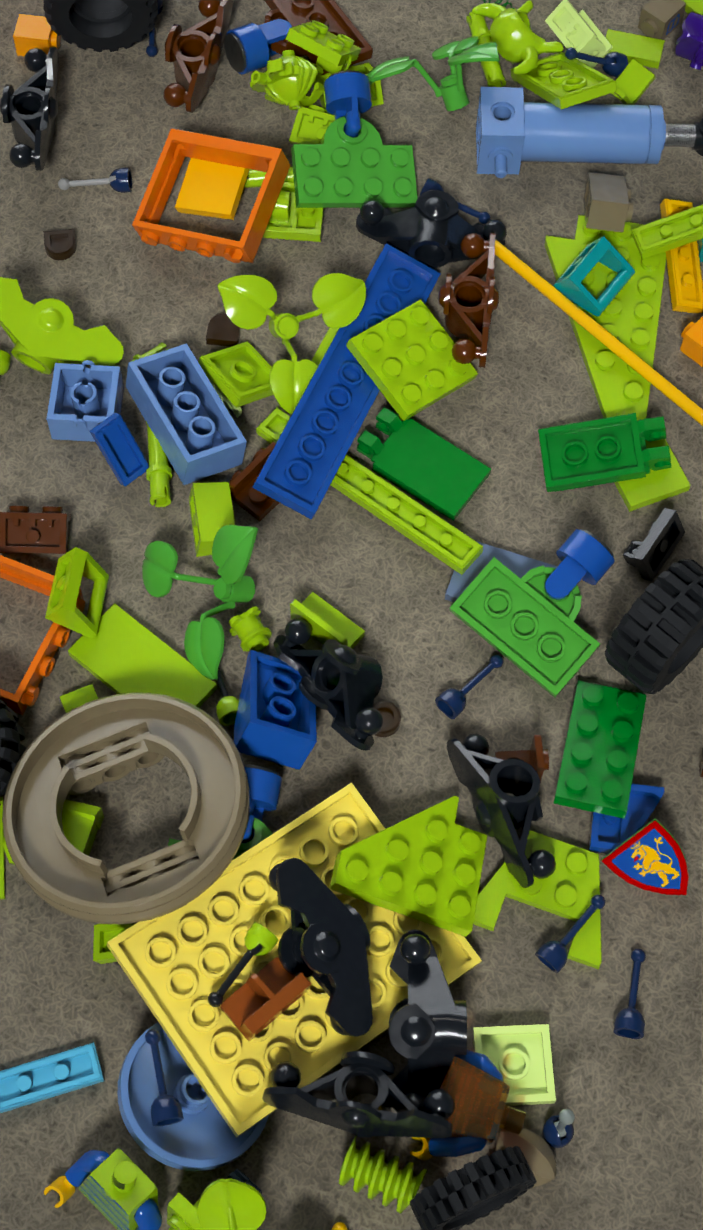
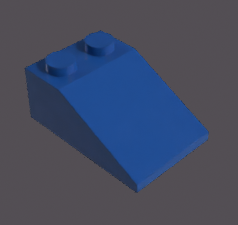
[234,650,317,770]

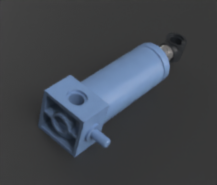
[476,87,703,178]

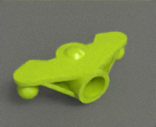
[0,277,124,375]

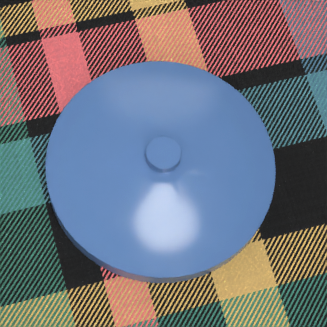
[117,1022,269,1171]

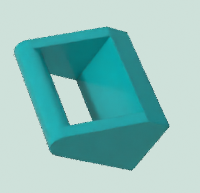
[553,236,635,316]

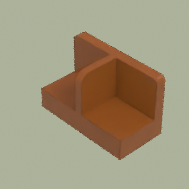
[220,957,311,1042]

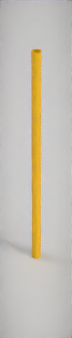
[495,239,703,426]

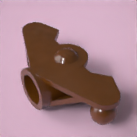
[163,0,233,113]
[438,233,499,368]

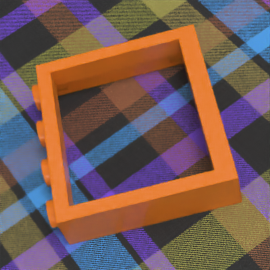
[132,128,291,263]
[0,555,85,715]

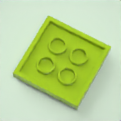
[346,299,478,421]

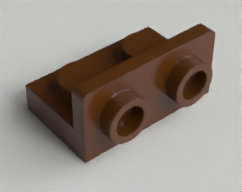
[229,442,280,522]
[0,506,71,554]

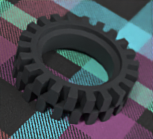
[410,1146,537,1230]

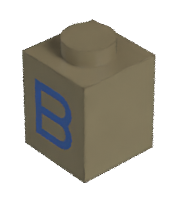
[638,0,686,40]

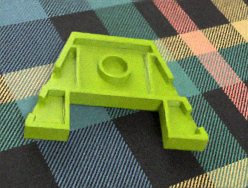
[473,830,602,969]

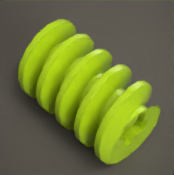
[339,1136,427,1214]

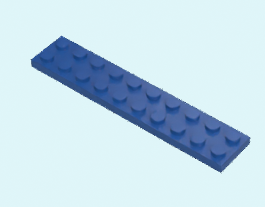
[252,243,441,520]

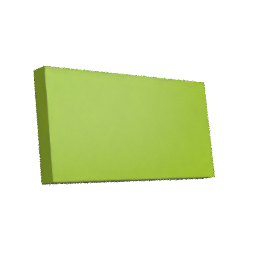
[510,52,617,110]
[68,603,217,708]

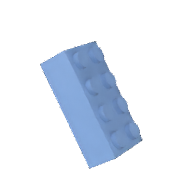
[126,343,247,485]

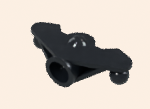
[0,47,59,171]
[356,190,507,268]
[274,618,384,751]
[447,734,556,888]
[268,858,373,1037]
[389,929,467,1112]
[262,1051,455,1138]

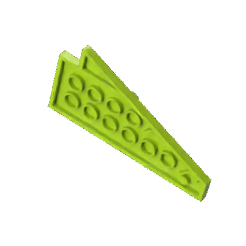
[544,215,666,420]

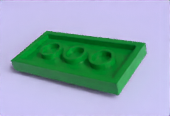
[554,680,647,819]

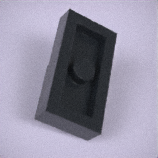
[623,508,685,582]

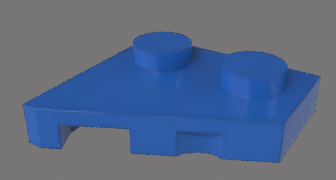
[589,784,664,854]

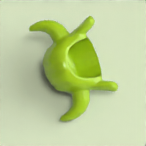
[472,0,564,75]

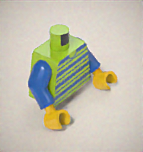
[44,1148,162,1230]

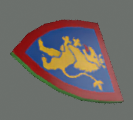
[601,818,689,895]

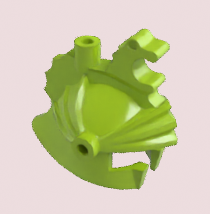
[250,50,324,110]

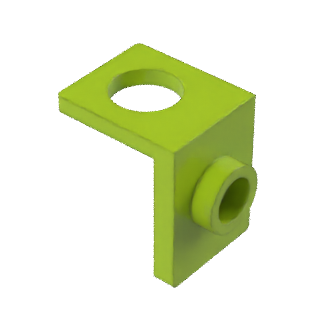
[610,59,656,105]

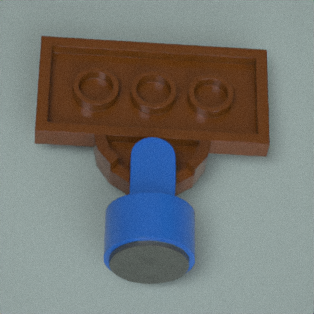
[224,0,373,75]

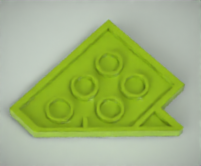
[329,796,487,937]

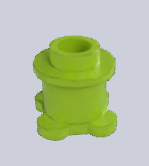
[228,606,272,652]

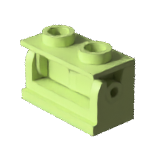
[545,0,613,68]

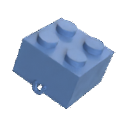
[46,360,124,442]

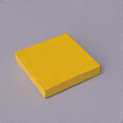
[175,158,250,220]

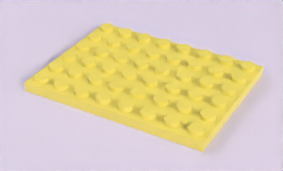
[107,783,482,1138]

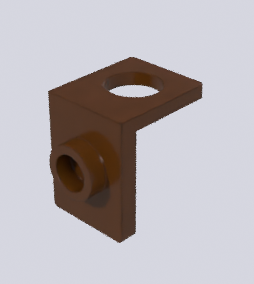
[495,735,549,783]

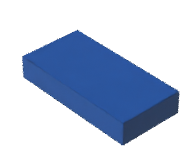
[89,412,149,486]

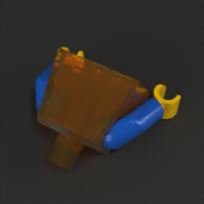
[410,1050,526,1160]

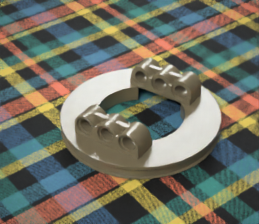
[2,693,250,925]

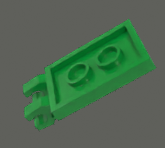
[357,407,491,521]
[538,413,671,492]

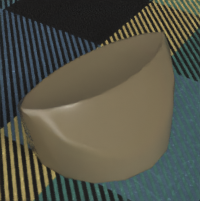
[496,1128,556,1189]

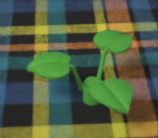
[367,36,500,111]
[142,525,258,679]

